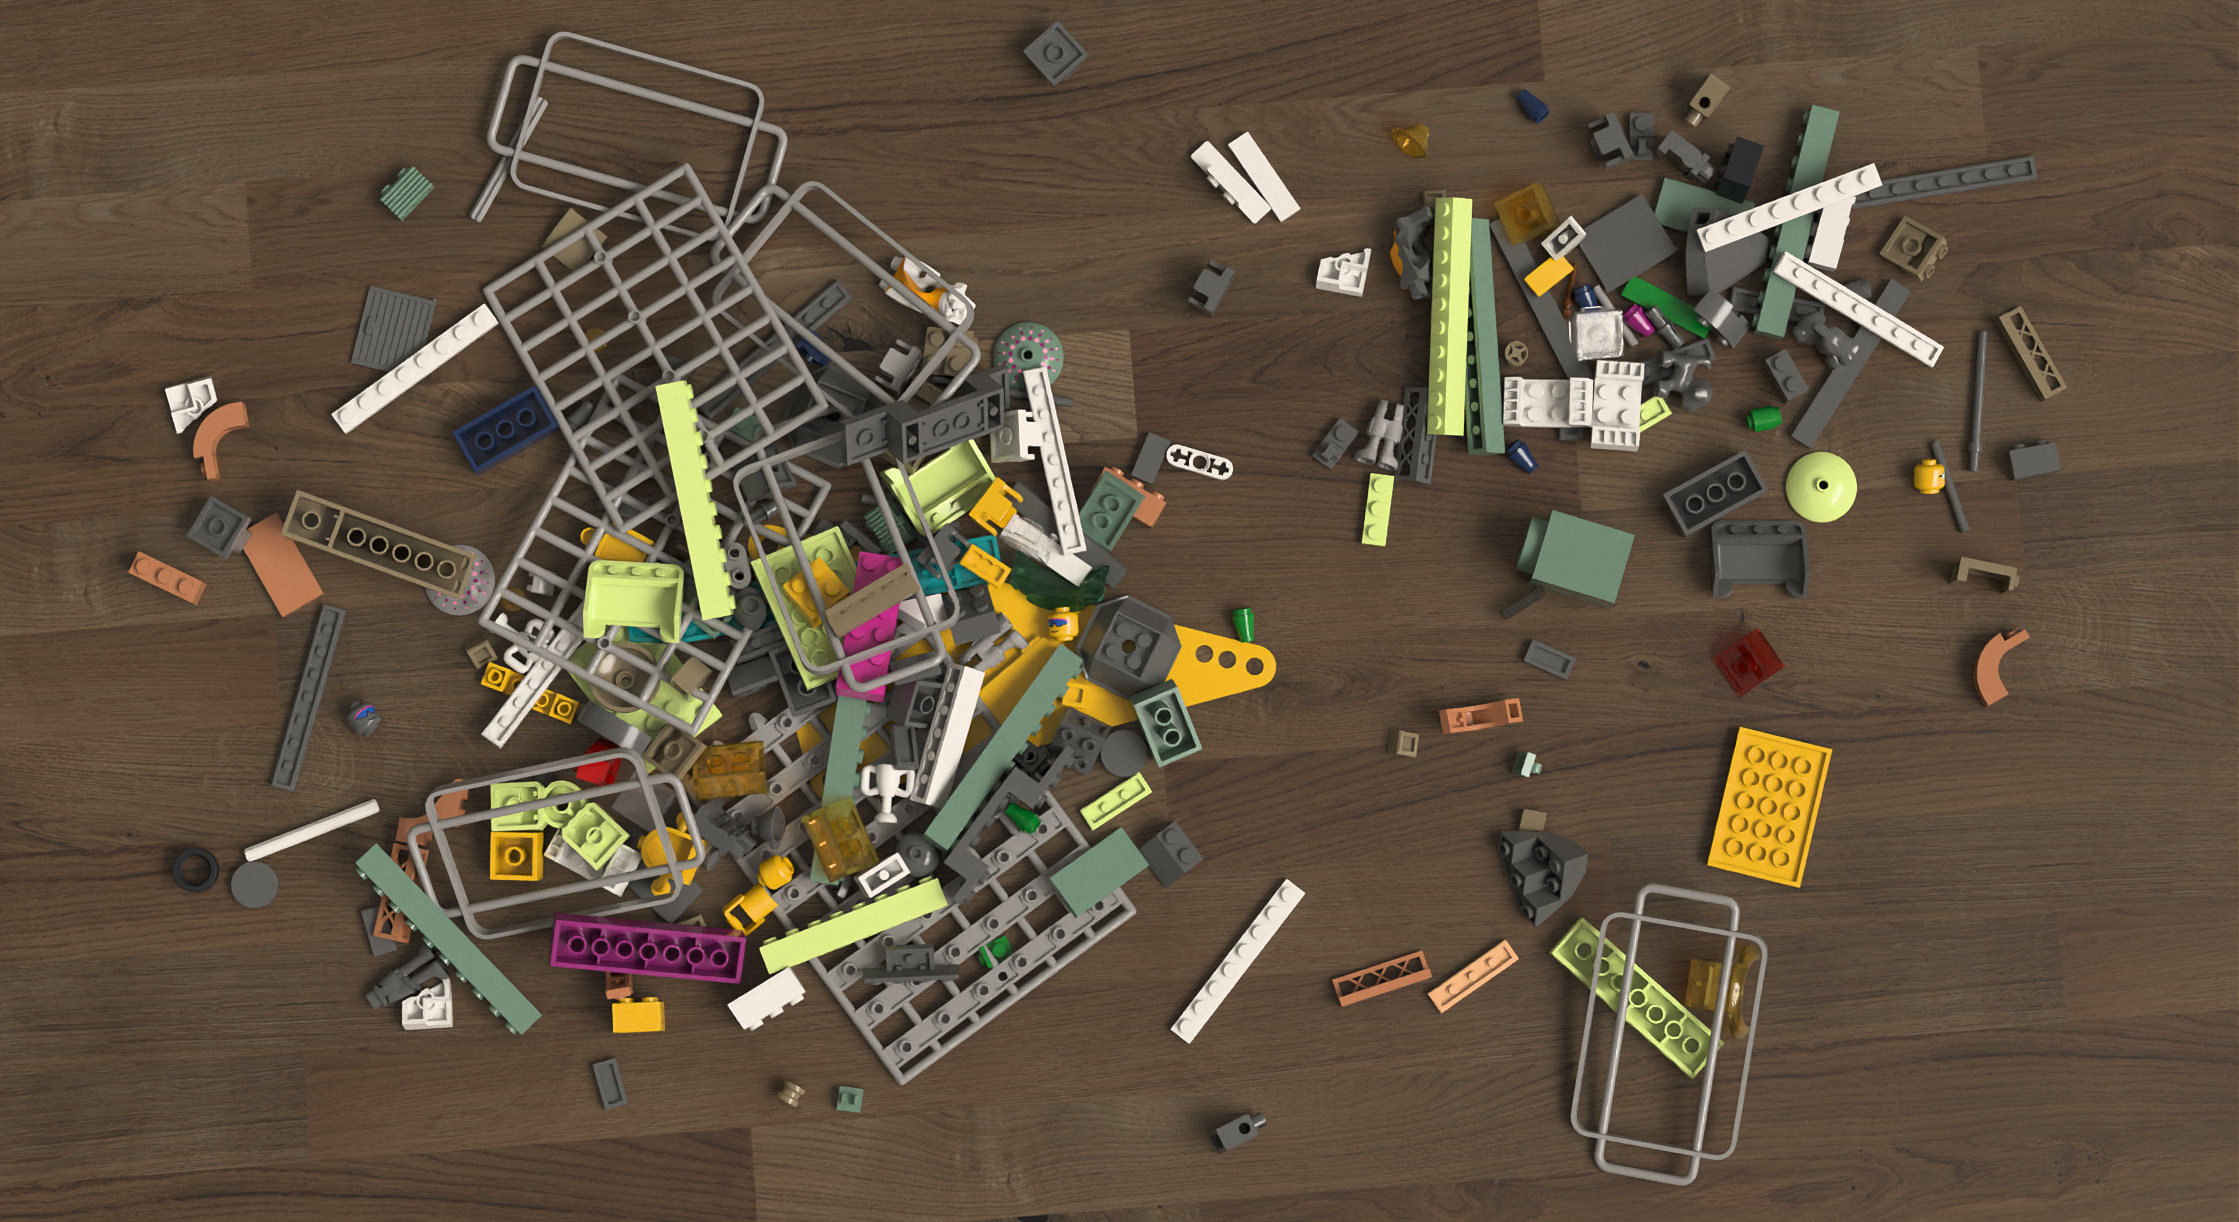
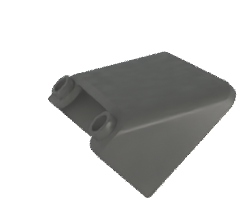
[1711,520,1810,599]

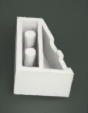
[1804,196,1856,272]

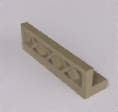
[1995,306,2067,402]
[824,562,920,639]

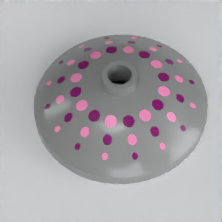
[425,545,495,616]

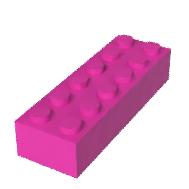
[836,551,902,703]

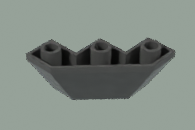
[1686,207,1771,298]
[1498,831,1588,927]

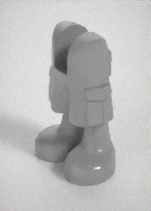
[1354,399,1404,471]
[957,612,1029,672]

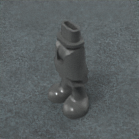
[365,941,450,1010]

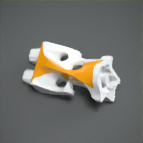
[879,256,976,325]

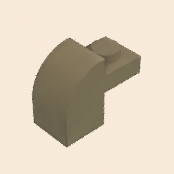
[669,656,712,700]

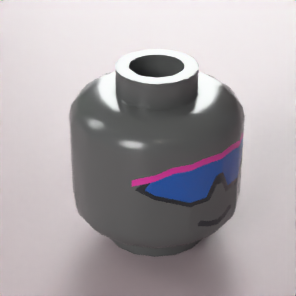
[346,701,381,737]

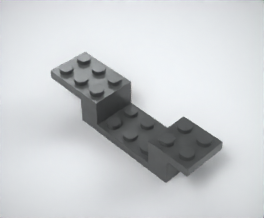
[841,364,1010,466]
[944,745,1076,906]

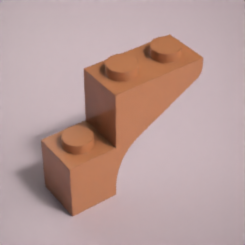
[395,779,470,846]

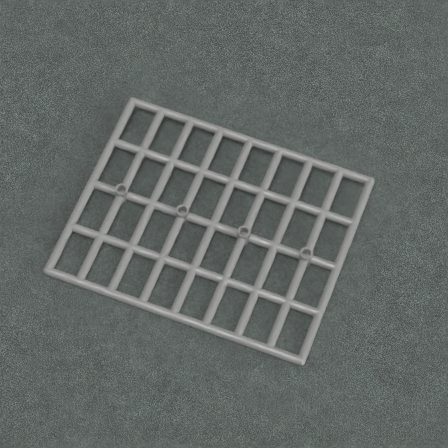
[483,163,828,534]
[478,374,831,736]

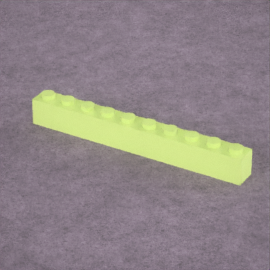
[1427,197,1472,436]
[655,380,736,620]

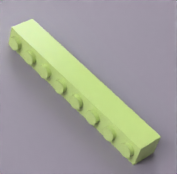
[759,876,949,975]

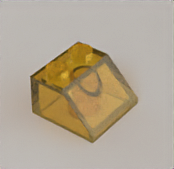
[1494,182,1561,246]

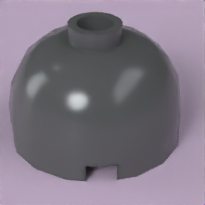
[894,831,941,878]

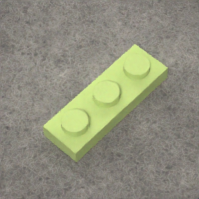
[1361,473,1394,547]

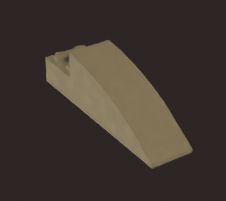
[280,490,477,600]

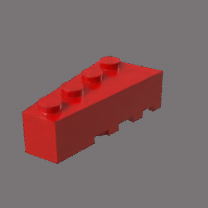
[573,738,622,787]

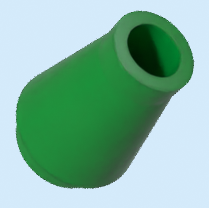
[1231,607,1254,643]
[1005,803,1041,835]

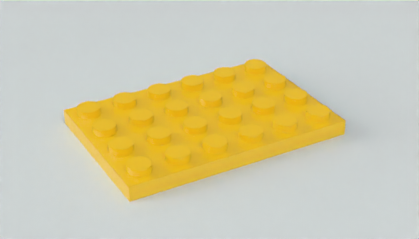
[1706,727,1832,888]

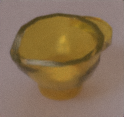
[1391,123,1430,159]

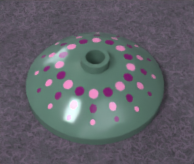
[993,322,1064,390]

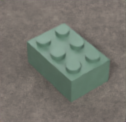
[1128,679,1202,768]

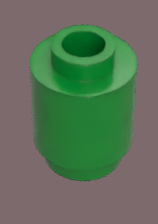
[1745,405,1782,433]

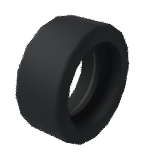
[172,848,219,893]

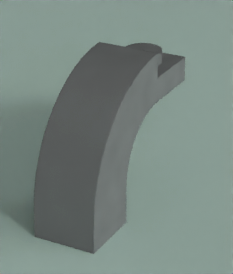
[573,698,652,756]

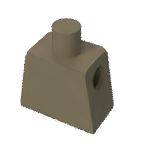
[1685,74,1730,127]

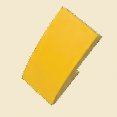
[1523,257,1574,298]
[481,662,525,696]
[532,689,579,724]

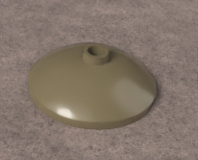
[589,643,661,713]

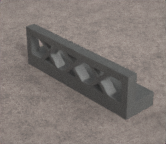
[1394,387,1437,485]

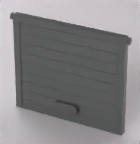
[1579,194,1679,294]
[351,286,437,372]

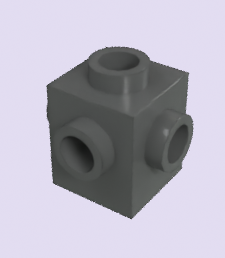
[1013,740,1054,780]

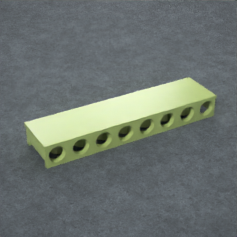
[1549,917,1724,1079]

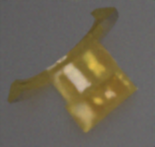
[1685,944,1761,1040]

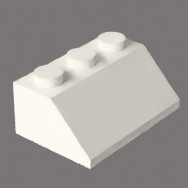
[728,967,806,1031]

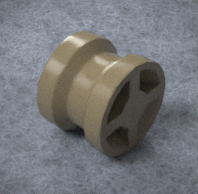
[1504,341,1528,367]
[776,1079,806,1107]

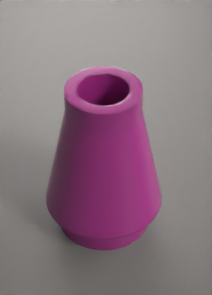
[1621,303,1656,338]

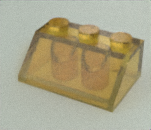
[693,741,767,800]
[801,797,880,883]

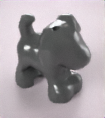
[1792,311,1861,369]
[1652,350,1713,413]

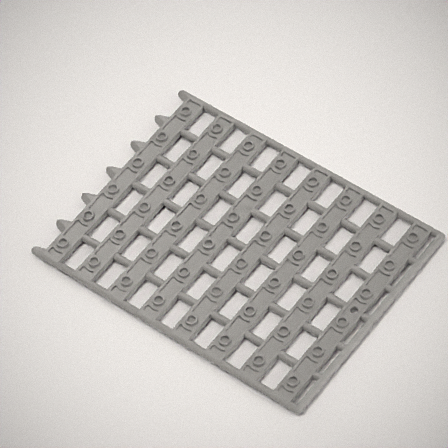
[681,622,1137,1085]

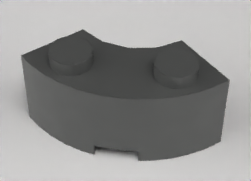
[1694,288,1750,349]

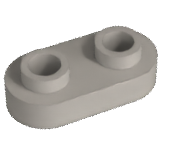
[724,542,751,590]

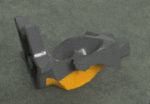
[1390,206,1435,301]

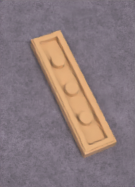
[1428,940,1519,1013]

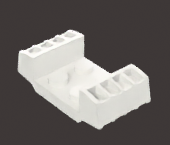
[1590,359,1644,452]
[1503,377,1593,428]
[544,828,642,897]

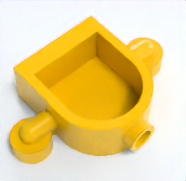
[581,522,658,563]
[637,812,707,896]

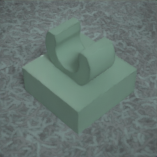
[1511,751,1542,777]
[836,1086,864,1113]

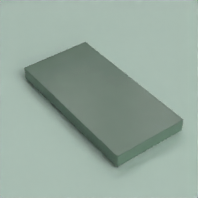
[1654,178,1755,234]
[1048,827,1149,919]

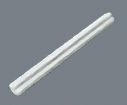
[244,799,379,862]

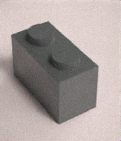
[1762,349,1809,404]
[2006,439,2061,481]

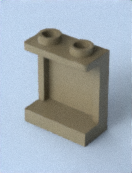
[1950,556,2020,595]

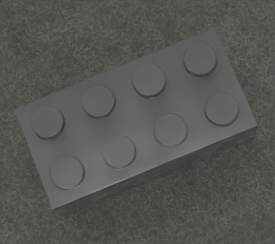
[1660,450,1769,539]

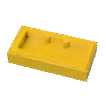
[959,544,1012,590]

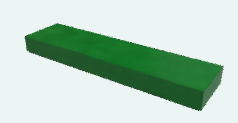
[1621,277,1710,339]

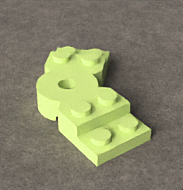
[490,780,631,870]

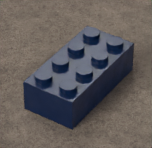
[452,385,560,476]

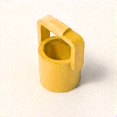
[722,882,779,936]

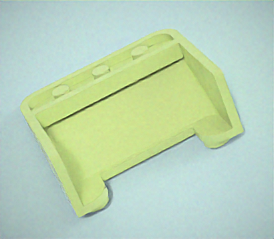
[879,439,996,536]
[583,560,684,643]

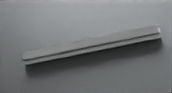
[470,97,548,222]

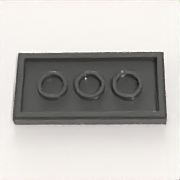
[623,826,704,924]

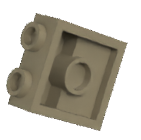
[1879,216,1948,282]
[921,326,978,378]
[641,723,707,780]

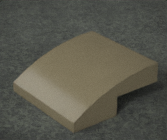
[542,208,608,272]

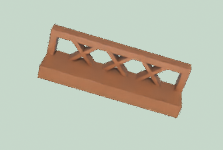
[373,843,429,943]
[1332,951,1432,1007]

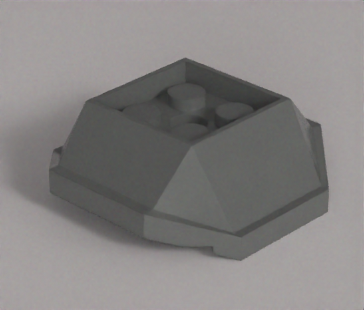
[782,364,884,469]
[1076,595,1182,701]

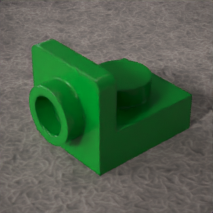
[977,935,1014,969]

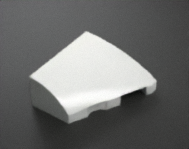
[1316,248,1371,297]
[165,376,217,434]
[402,978,453,1030]

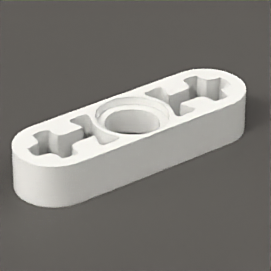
[1166,445,1233,480]

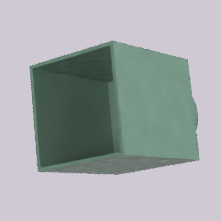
[1515,510,1635,609]

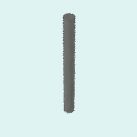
[1930,441,1970,533]

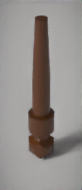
[1561,263,1578,318]

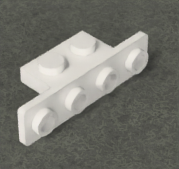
[1191,141,1271,224]

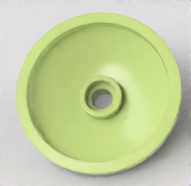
[1786,452,1857,523]

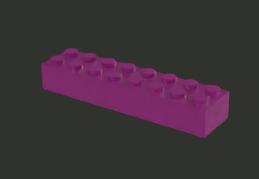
[548,912,746,984]

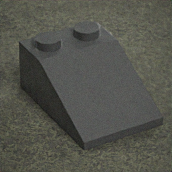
[768,644,837,718]

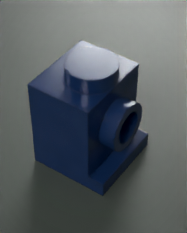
[795,330,831,368]

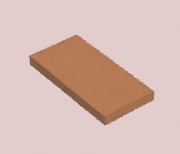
[243,512,324,618]

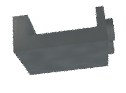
[890,651,944,686]

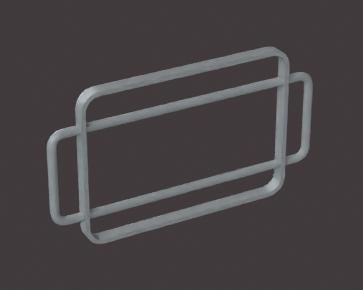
[487,32,788,243]
[710,181,981,418]
[733,403,960,693]
[406,747,705,939]
[1571,883,1768,1185]

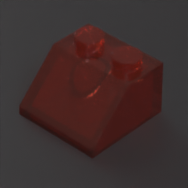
[1713,628,1785,697]

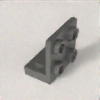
[1048,706,1112,776]

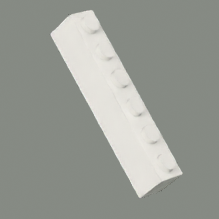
[910,663,985,809]

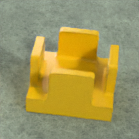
[969,477,1024,537]

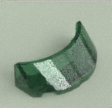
[1010,550,1110,612]

